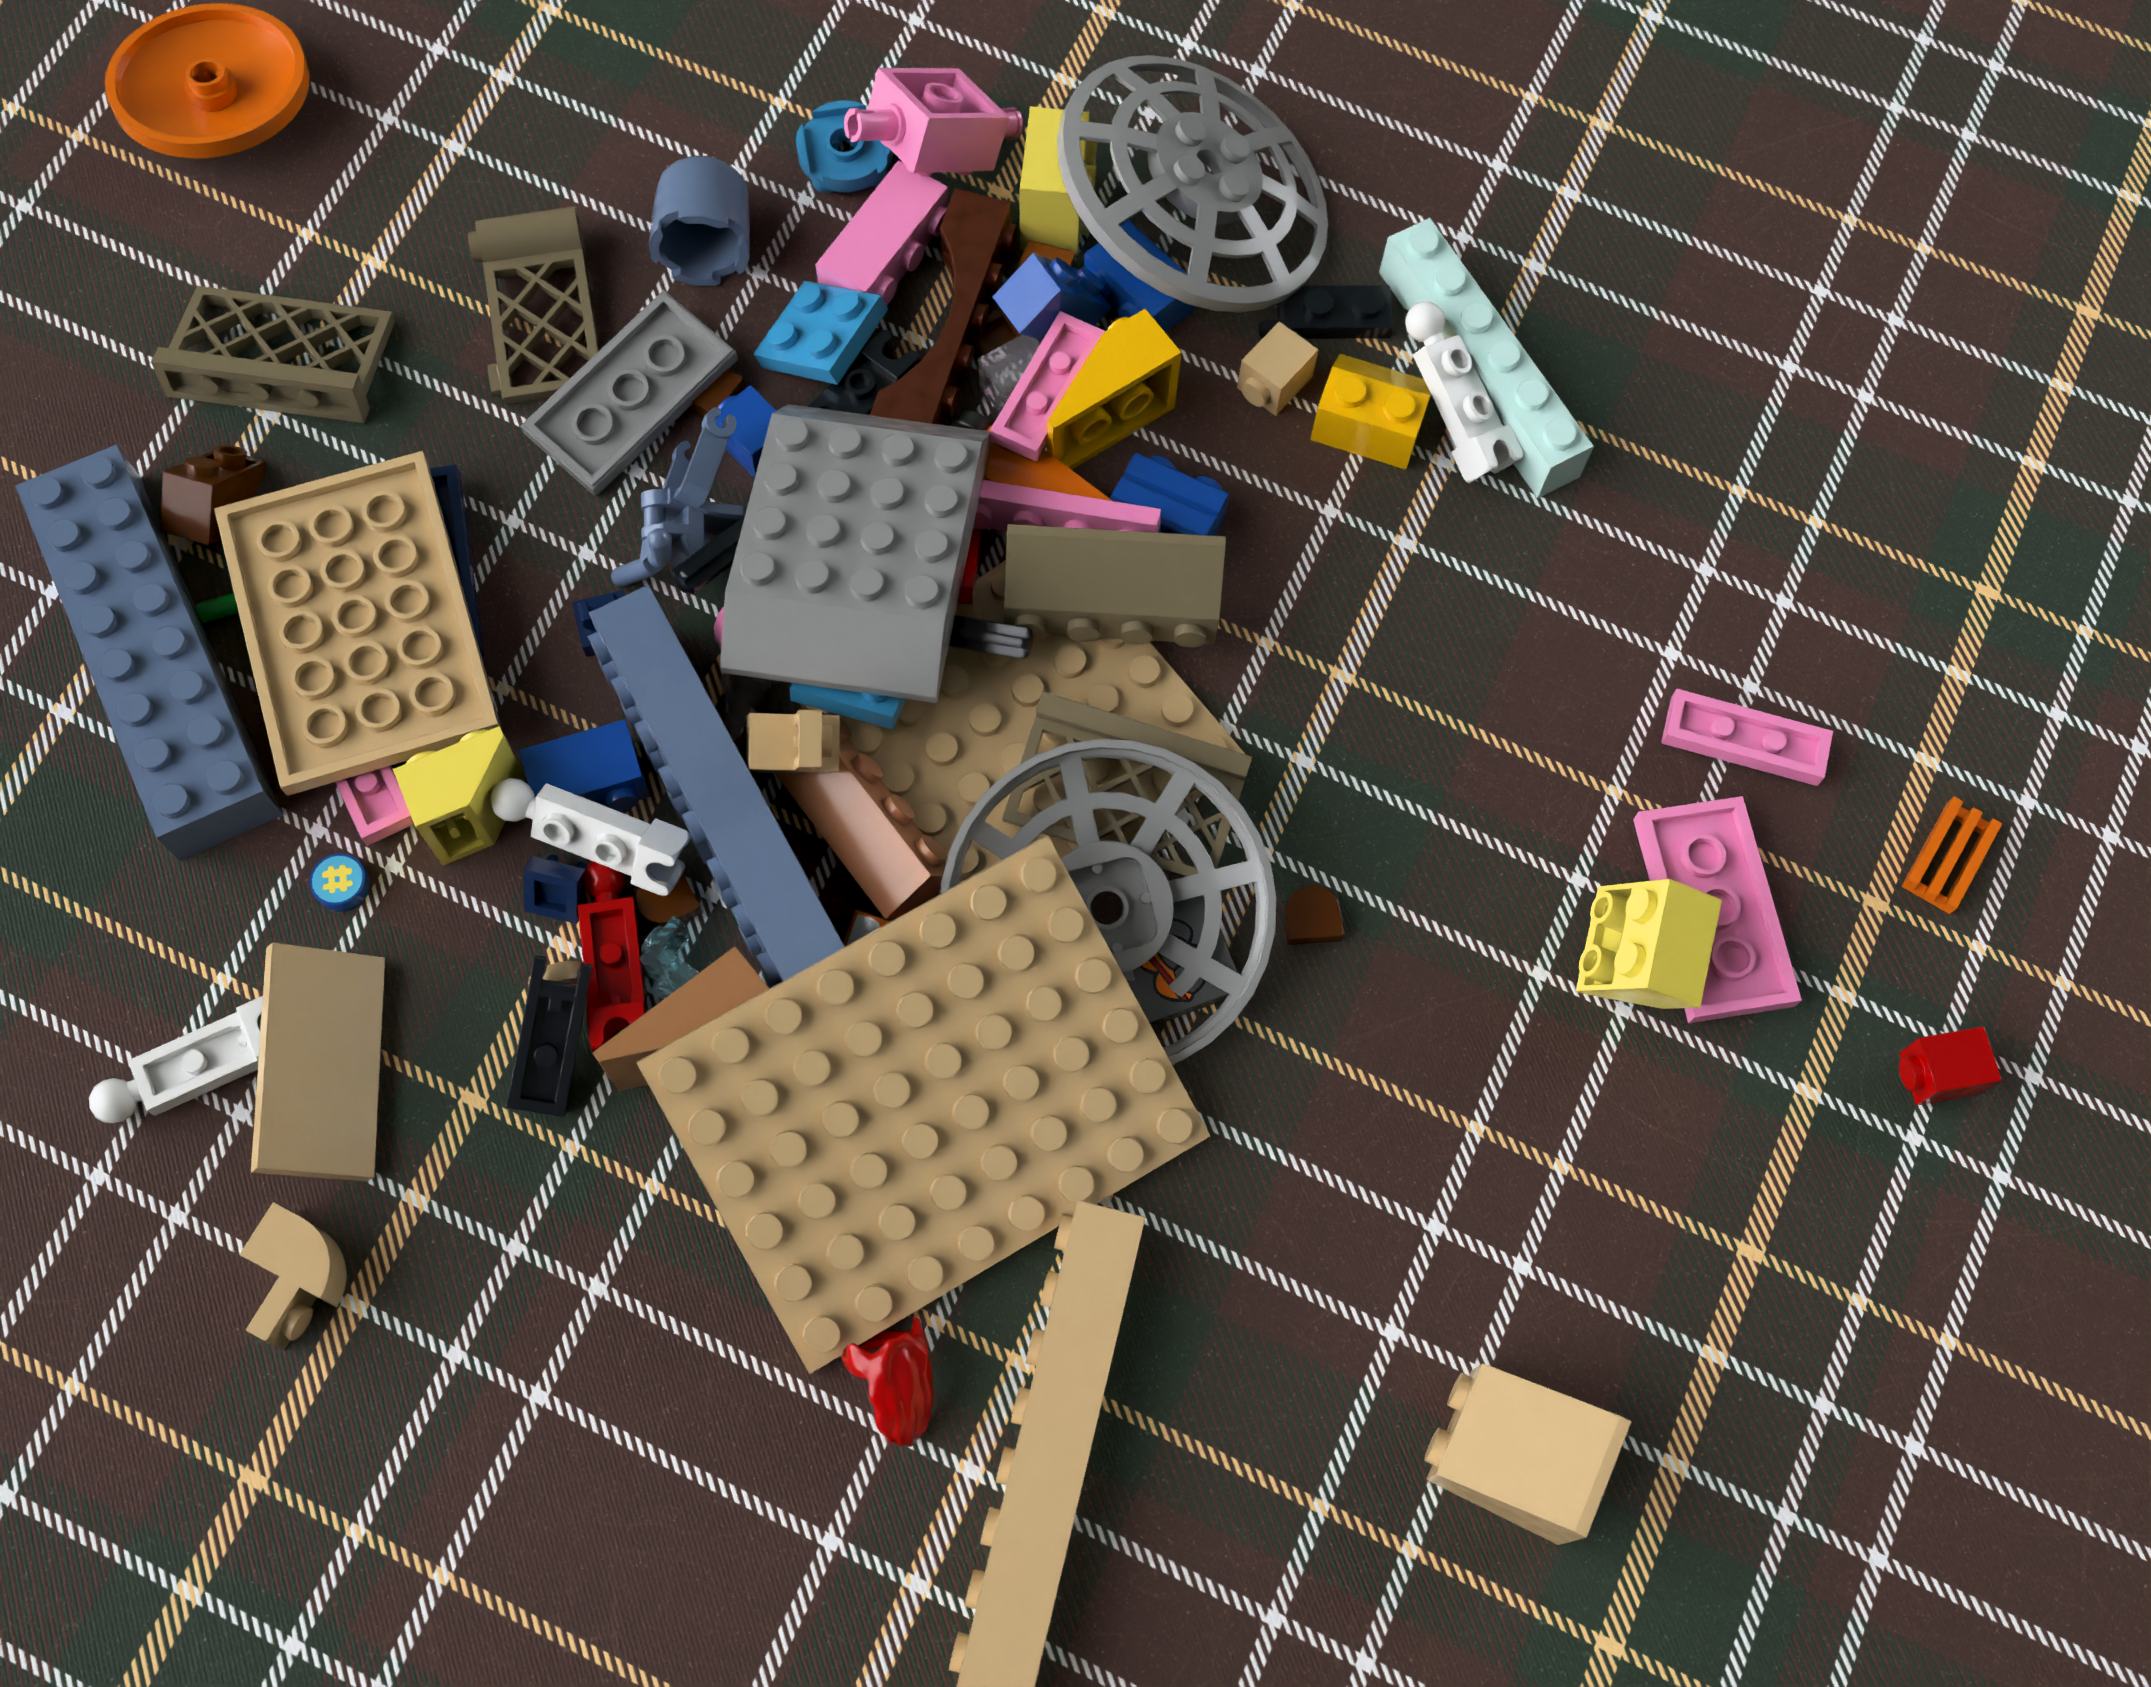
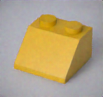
[1310,354,1431,470]

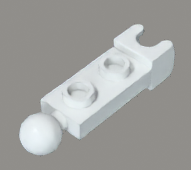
[1405,302,1523,483]
[490,778,691,896]
[89,996,263,1123]

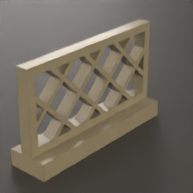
[151,286,395,423]
[1002,691,1252,877]

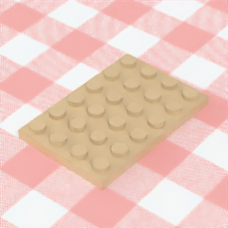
[214,451,502,796]

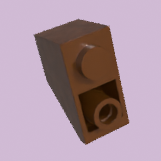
[160,445,267,545]

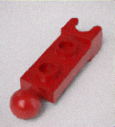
[578,861,648,1052]

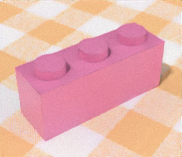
[815,160,949,306]

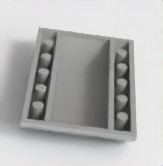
[720,404,991,703]

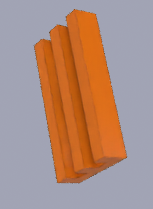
[1901,796,2003,914]

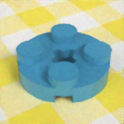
[796,100,894,193]

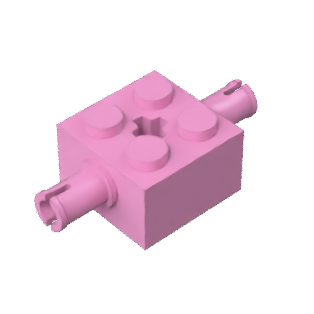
[844,68,1023,176]

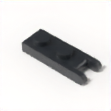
[1258,285,1393,339]
[506,955,593,1117]

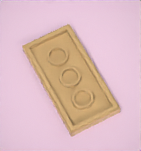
[251,942,385,1181]

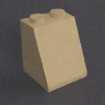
[1424,1363,1632,1545]

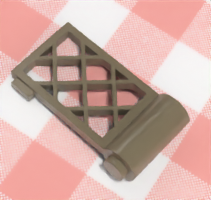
[468,206,599,405]

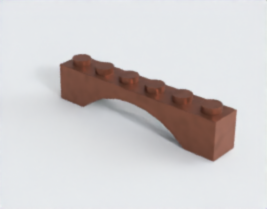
[870,188,1018,425]

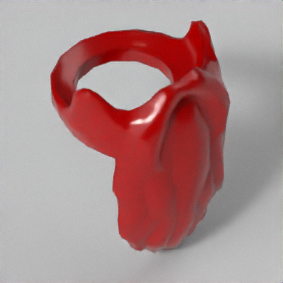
[842,1317,934,1447]

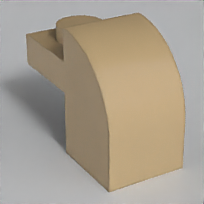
[746,710,840,773]
[239,1202,346,1350]

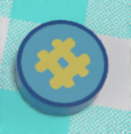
[309,853,370,911]

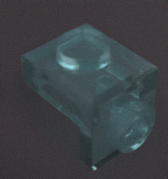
[639,916,700,998]

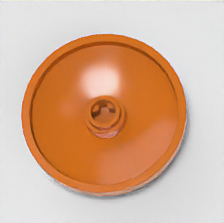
[105,3,310,159]

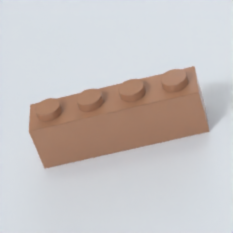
[775,712,947,919]

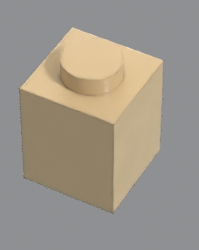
[1237,322,1319,416]

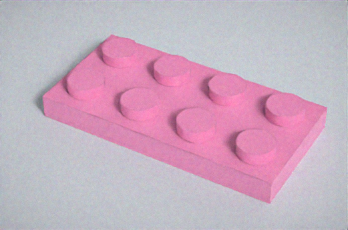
[1633,796,1802,1023]

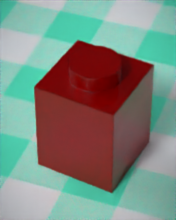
[1899,1026,2002,1106]

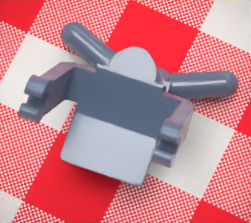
[611,407,745,587]

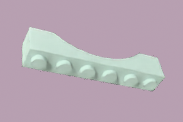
[1379,218,1594,498]

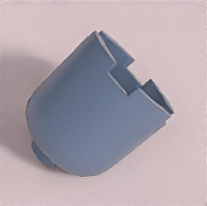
[649,156,750,286]

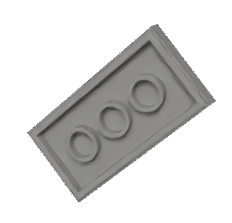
[520,290,738,497]

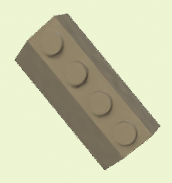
[1004,524,1226,648]

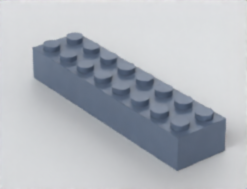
[15,444,283,861]
[587,585,844,989]

